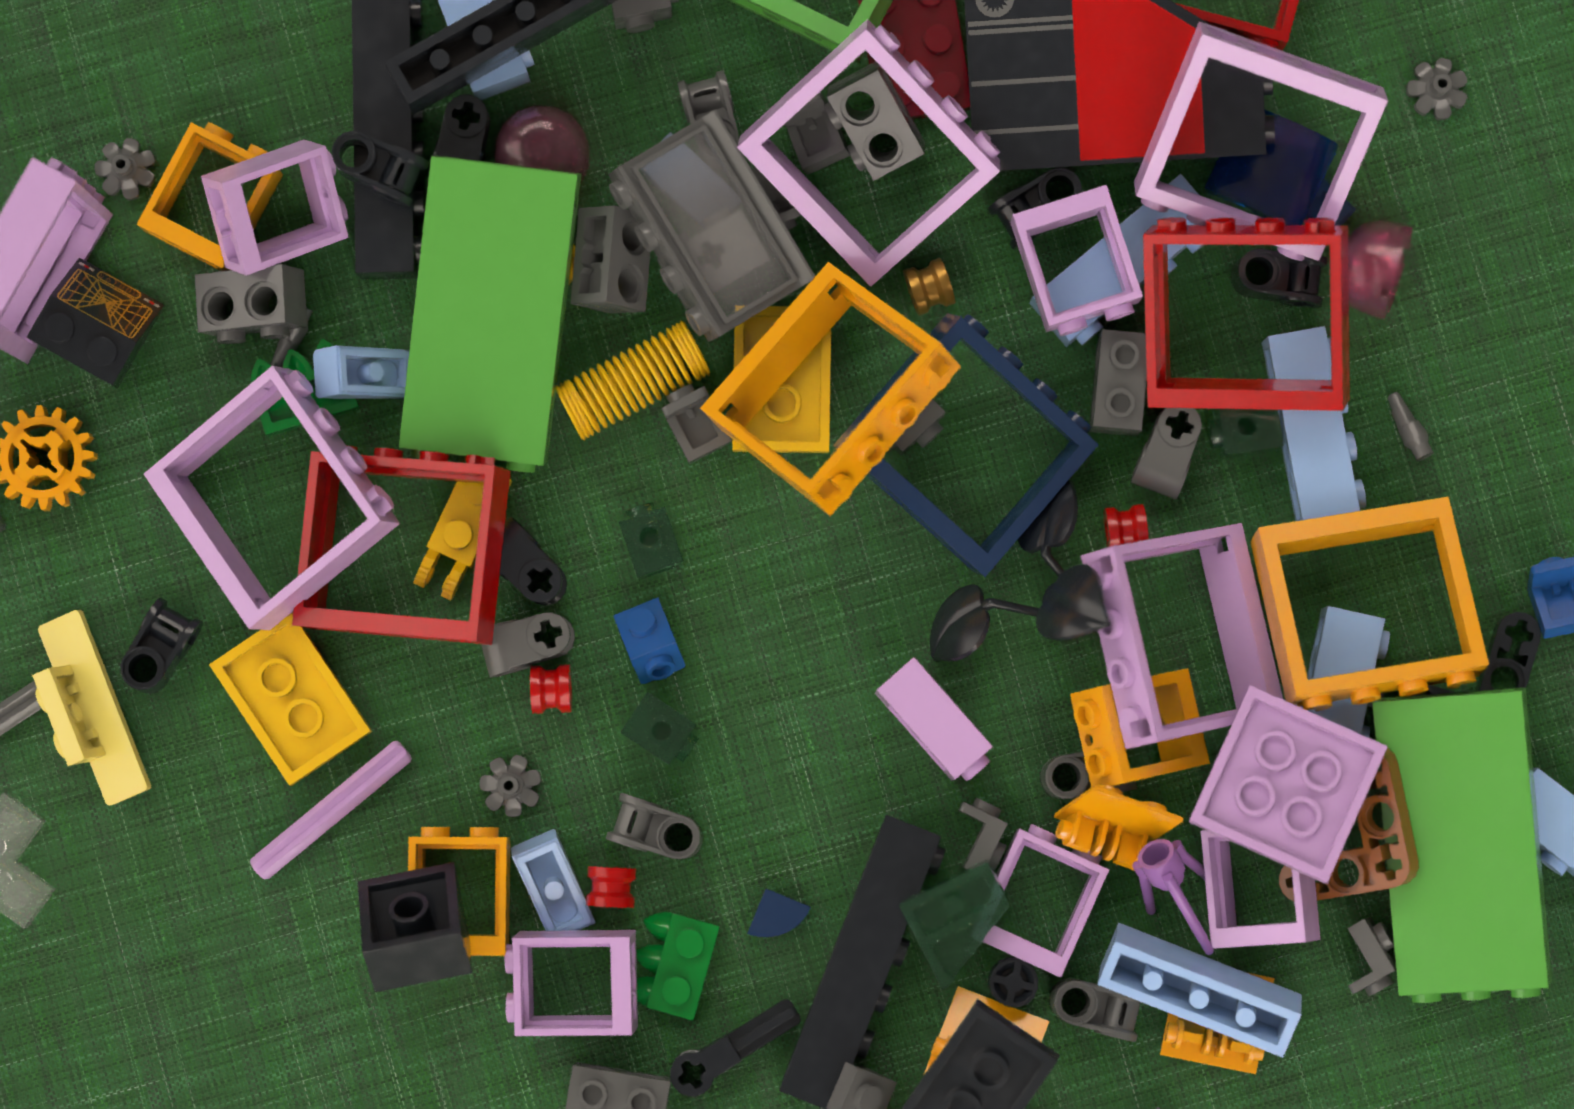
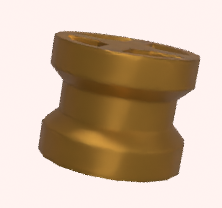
[903,258,955,316]

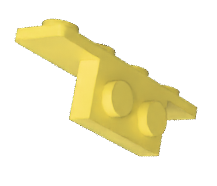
[32,610,151,806]

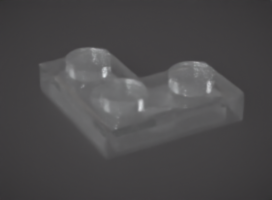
[0,793,56,929]

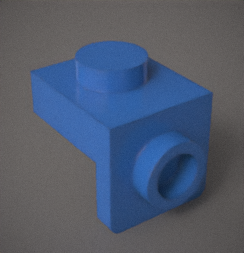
[1527,557,1574,639]
[613,597,685,684]

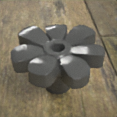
[1406,58,1468,120]
[95,138,156,200]
[479,755,542,817]

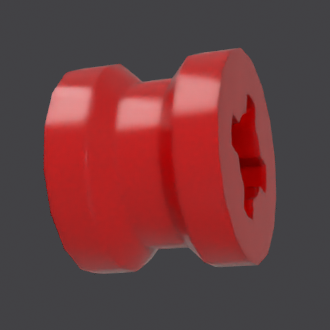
[1103,504,1149,548]
[530,664,572,714]
[586,866,636,908]

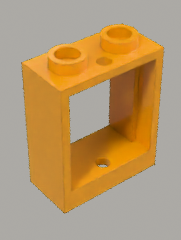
[137,122,283,271]
[1070,668,1210,787]
[408,827,510,956]

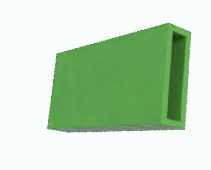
[399,155,581,473]
[1372,687,1552,1003]

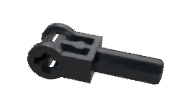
[670,999,801,1097]

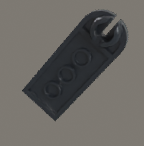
[901,998,1060,1109]

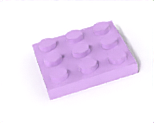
[1189,685,1388,884]

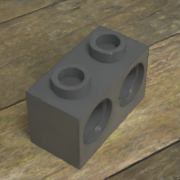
[824,61,925,181]
[571,205,650,314]
[195,264,307,344]
[1089,329,1147,436]
[565,1062,671,1109]

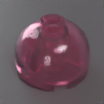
[494,105,590,185]
[1329,220,1414,320]

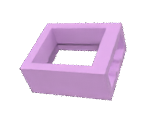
[201,140,349,276]
[1010,185,1143,336]
[875,658,993,781]
[969,824,1109,977]
[1201,830,1321,949]
[505,930,638,1036]

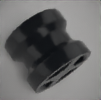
[988,957,1038,1007]

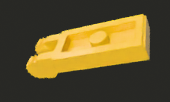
[414,479,512,601]

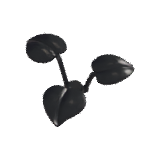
[930,479,1111,663]

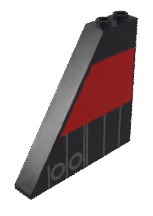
[964,0,1276,171]

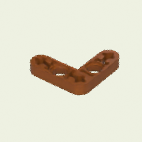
[1279,747,1419,902]

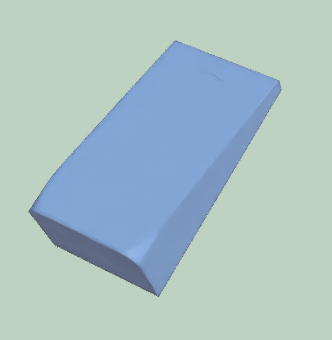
[313,345,409,399]
[511,829,596,931]

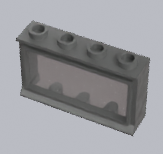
[608,109,815,342]

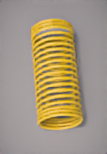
[555,321,710,441]

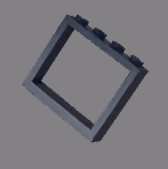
[833,313,1099,577]

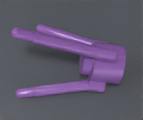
[1132,839,1214,955]

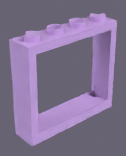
[737,19,1000,287]
[1134,21,1388,261]
[0,157,113,364]
[144,365,400,630]
[1081,523,1283,749]

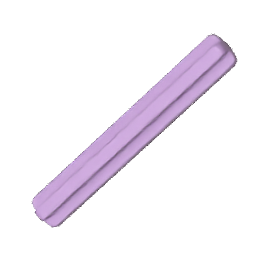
[250,741,412,879]

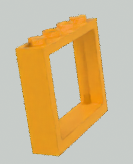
[700,262,961,516]
[1250,497,1489,712]

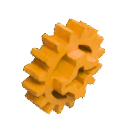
[0,405,98,512]

